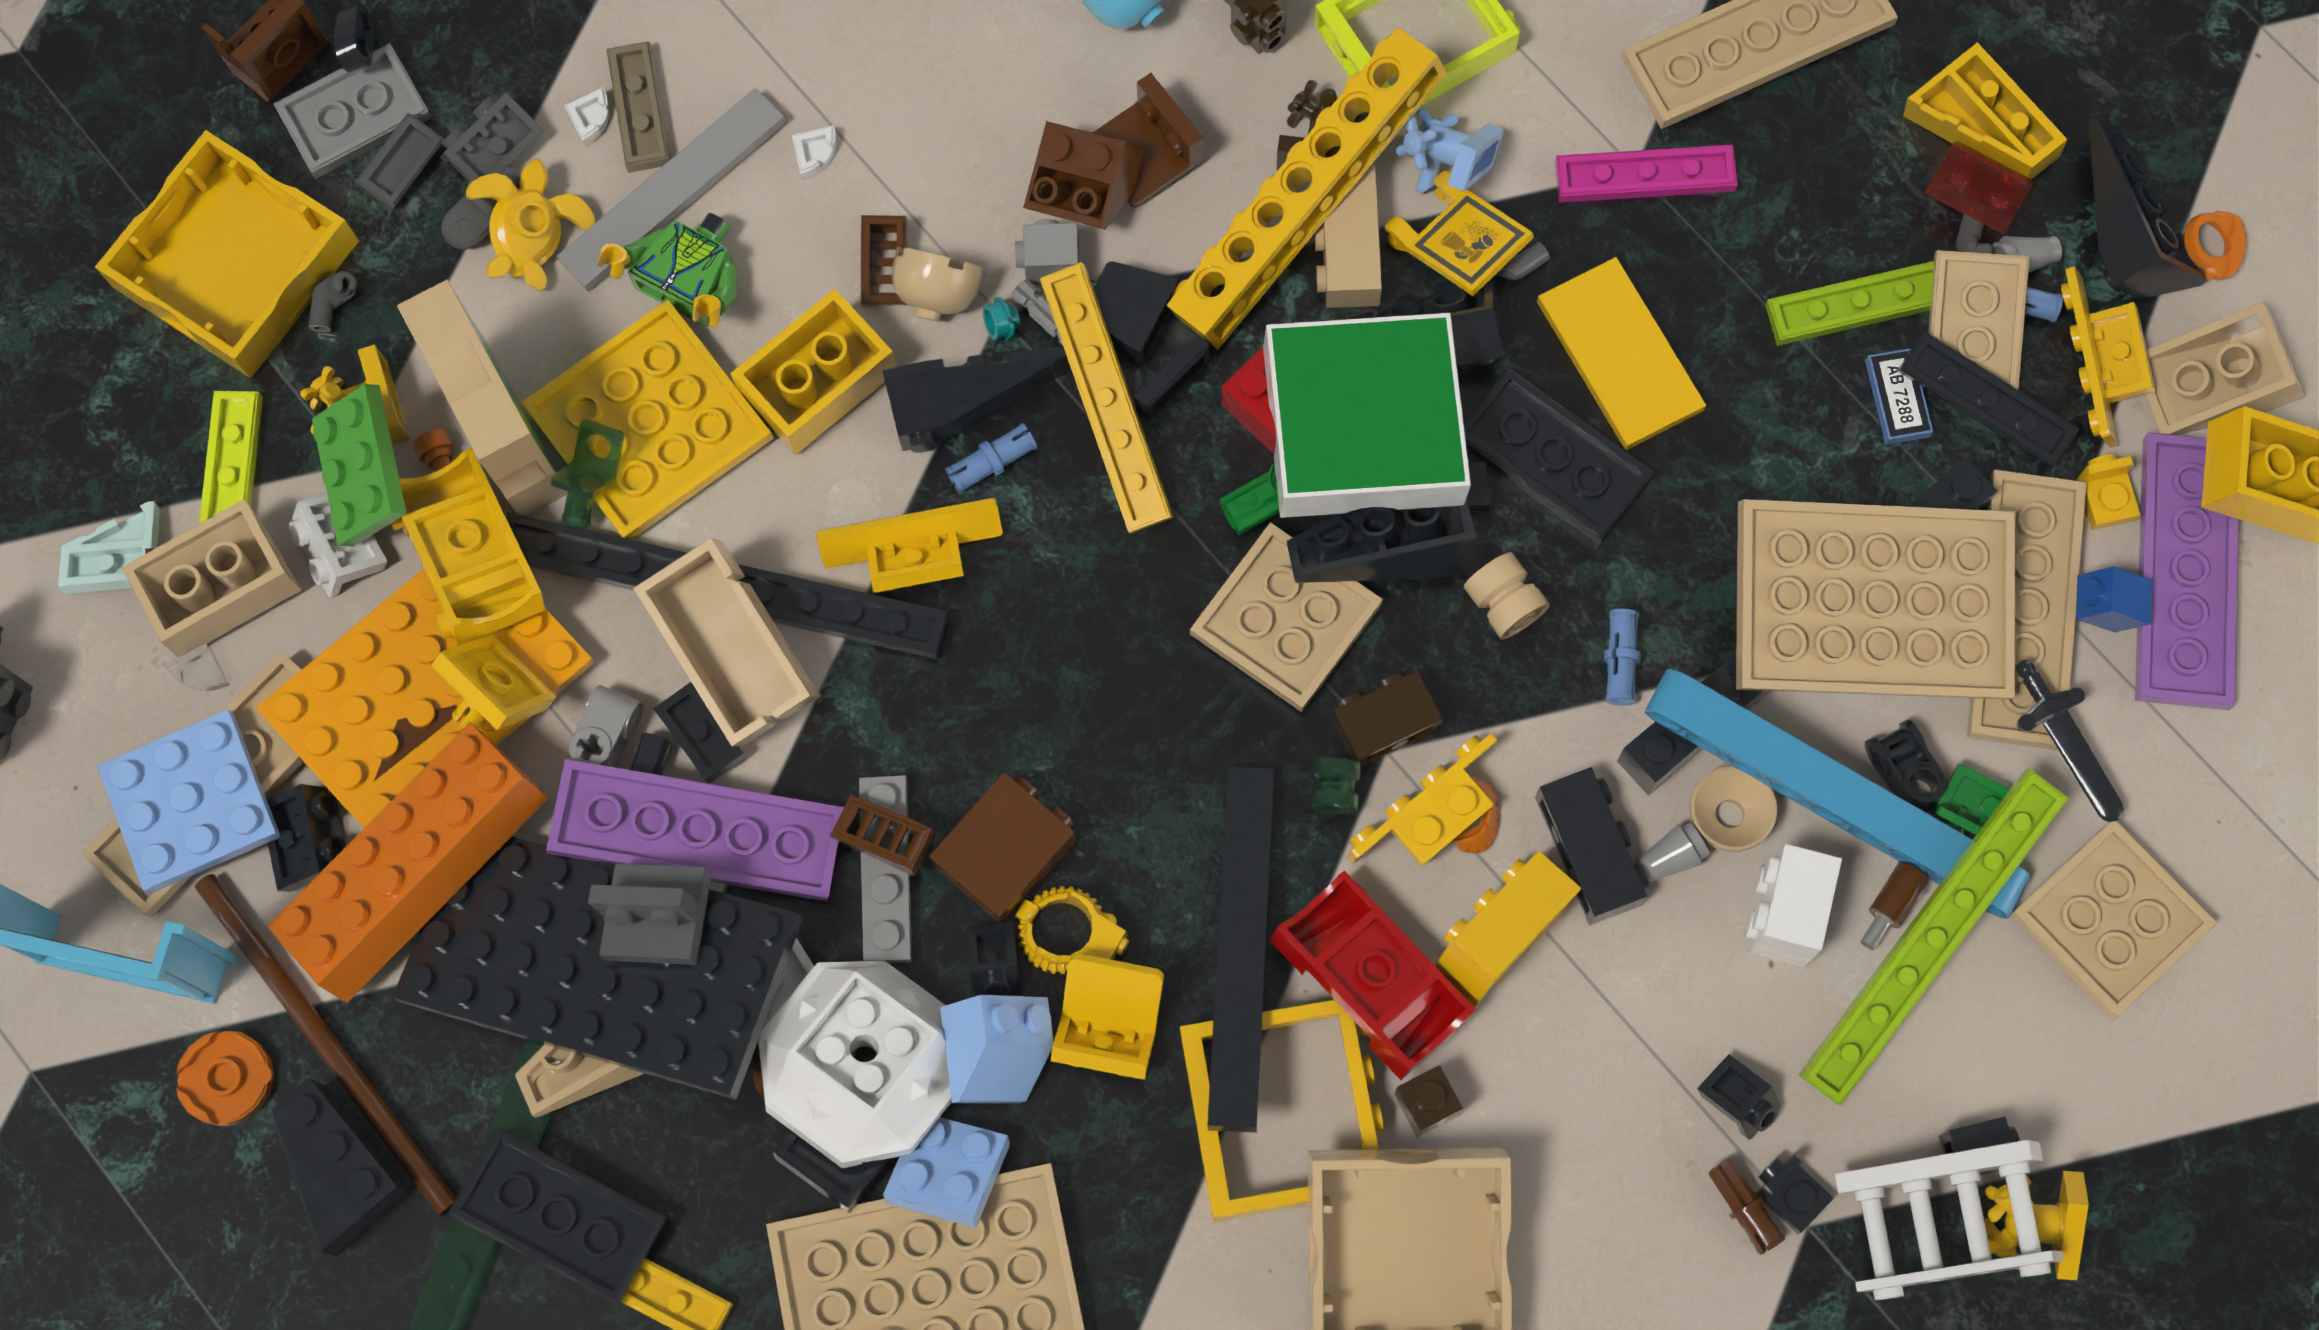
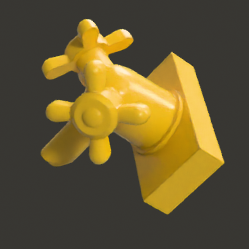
[300,344,410,445]
[1984,1171,2089,1280]

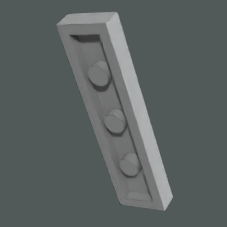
[859,775,912,964]

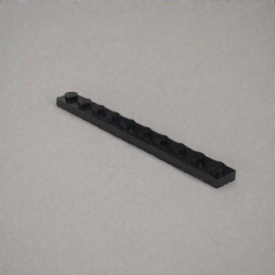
[506,512,949,659]

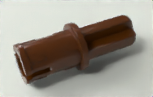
[1709,1159,1785,1255]

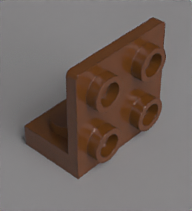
[1092,73,1204,207]

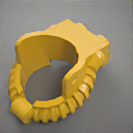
[1015,886,1129,974]

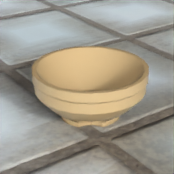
[1690,766,1777,852]

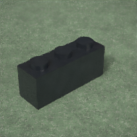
[1535,767,1650,926]

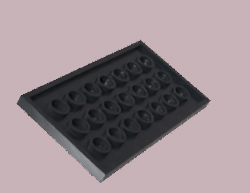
[392,837,803,1100]

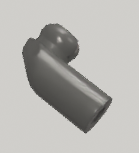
[1956,211,1993,254]
[1495,242,1550,280]
[308,271,357,333]

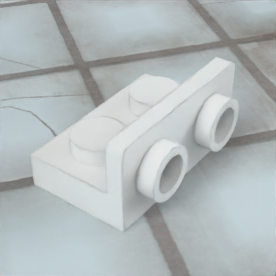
[289,493,387,597]

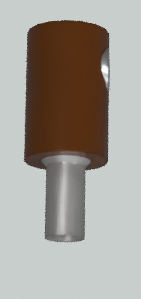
[1860,862,1929,950]

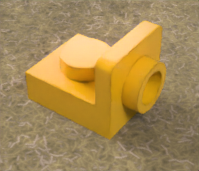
[2076,454,2141,530]

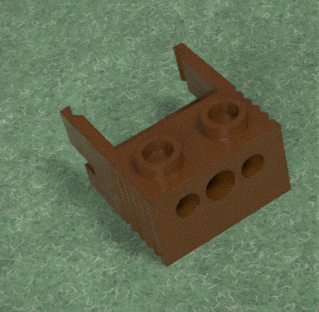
[201,0,329,103]

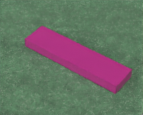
[1555,145,1738,203]

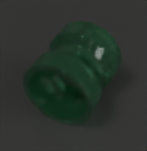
[1311,757,1361,814]

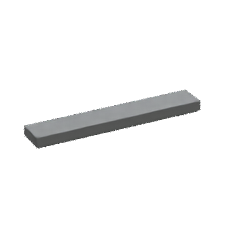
[556,88,786,291]

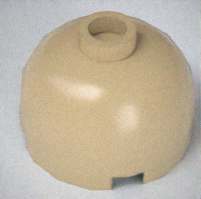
[892,247,984,322]

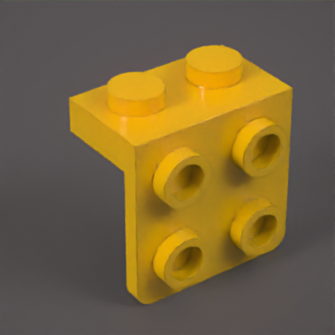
[1051,953,1164,1080]

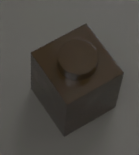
[1394,1065,1463,1137]

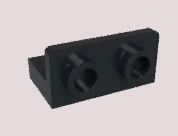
[267,784,346,892]

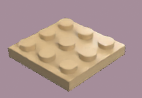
[1190,523,1383,712]
[2011,821,2217,1020]

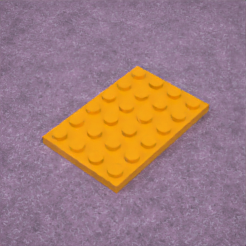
[256,568,594,828]

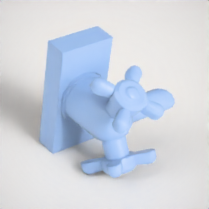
[1396,108,1504,194]

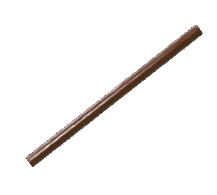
[195,874,456,1217]

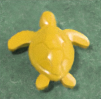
[466,159,595,291]

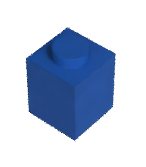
[2076,566,2152,633]

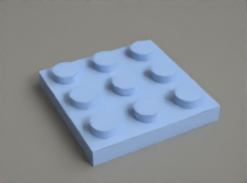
[97,709,281,894]

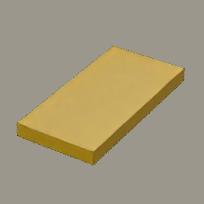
[1537,257,1706,451]

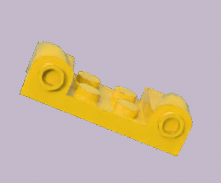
[391,448,545,646]

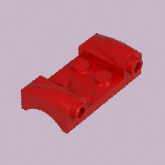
[1270,870,1476,1080]

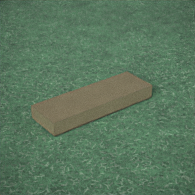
[606,41,670,173]

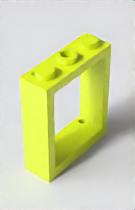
[1314,0,1521,106]

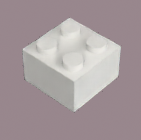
[1745,844,1842,967]

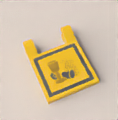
[1384,170,1534,296]

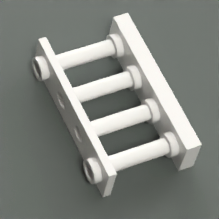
[1835,1140,2064,1300]

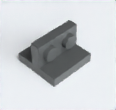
[588,863,712,965]

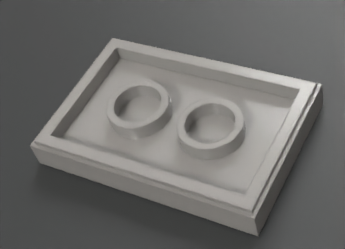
[274,43,432,179]

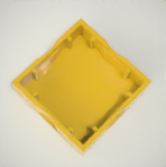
[95,130,359,378]

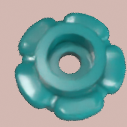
[983,297,1020,340]

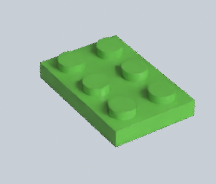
[312,384,407,547]

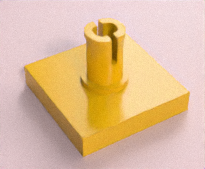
[431,634,556,730]

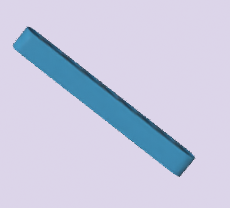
[1644,669,2030,919]

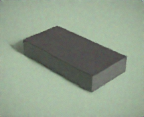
[356,113,444,211]

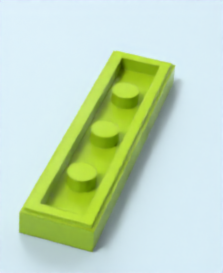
[1765,261,1934,346]

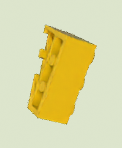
[1903,42,2067,184]
[1435,851,1582,1008]

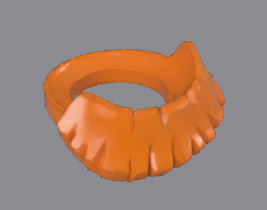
[2184,211,2247,280]
[1451,776,1500,854]

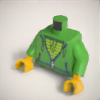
[597,213,737,328]

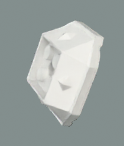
[758,961,952,1168]

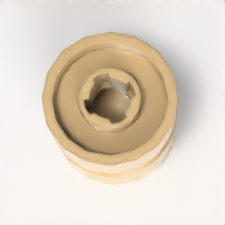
[1464,552,1550,640]

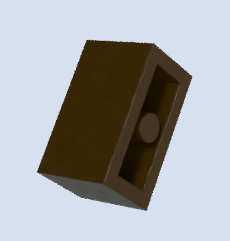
[1332,671,1443,770]

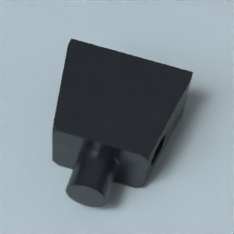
[1090,261,1178,368]

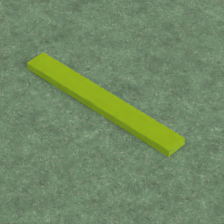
[1798,769,2068,1106]

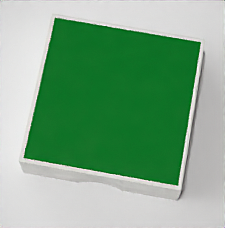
[1263,313,1471,518]

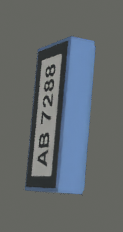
[1865,348,1933,445]

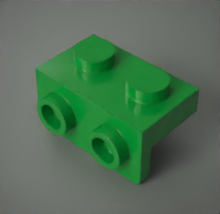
[1931,763,2010,835]

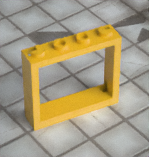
[1180,1000,1384,1222]

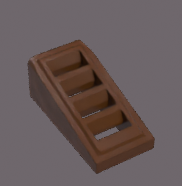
[861,215,907,306]
[830,794,936,877]

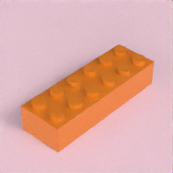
[267,722,549,1003]

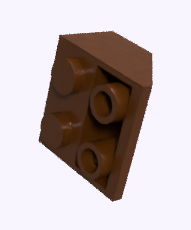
[1023,121,1145,230]

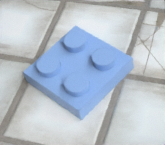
[883,1117,1010,1228]

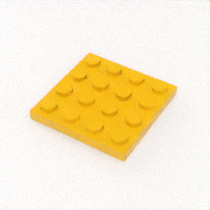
[521,300,774,540]

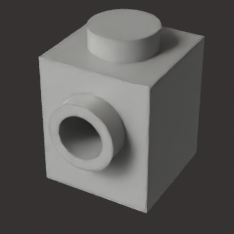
[1015,219,1079,283]

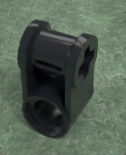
[1864,719,1946,813]

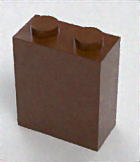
[929,773,1077,922]

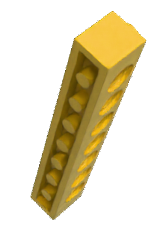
[1167,27,1447,350]

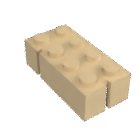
[633,538,821,746]

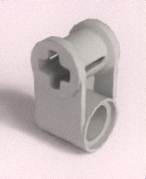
[569,685,644,768]

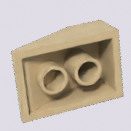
[2145,301,2305,436]

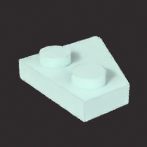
[58,501,160,594]

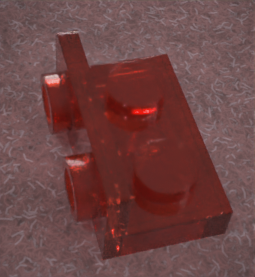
[1924,141,2033,234]

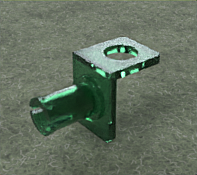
[551,418,625,528]

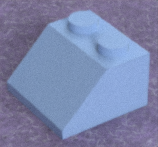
[940,995,1054,1103]

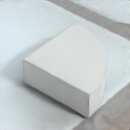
[564,87,610,147]
[792,125,837,180]

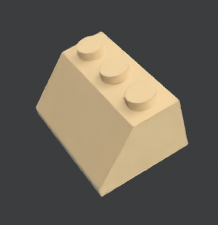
[121,499,301,659]

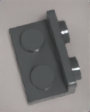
[440,93,544,182]

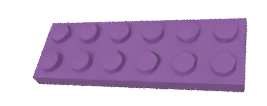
[2135,433,2239,710]
[546,759,844,902]

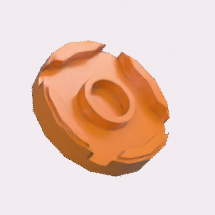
[176,1031,274,1127]

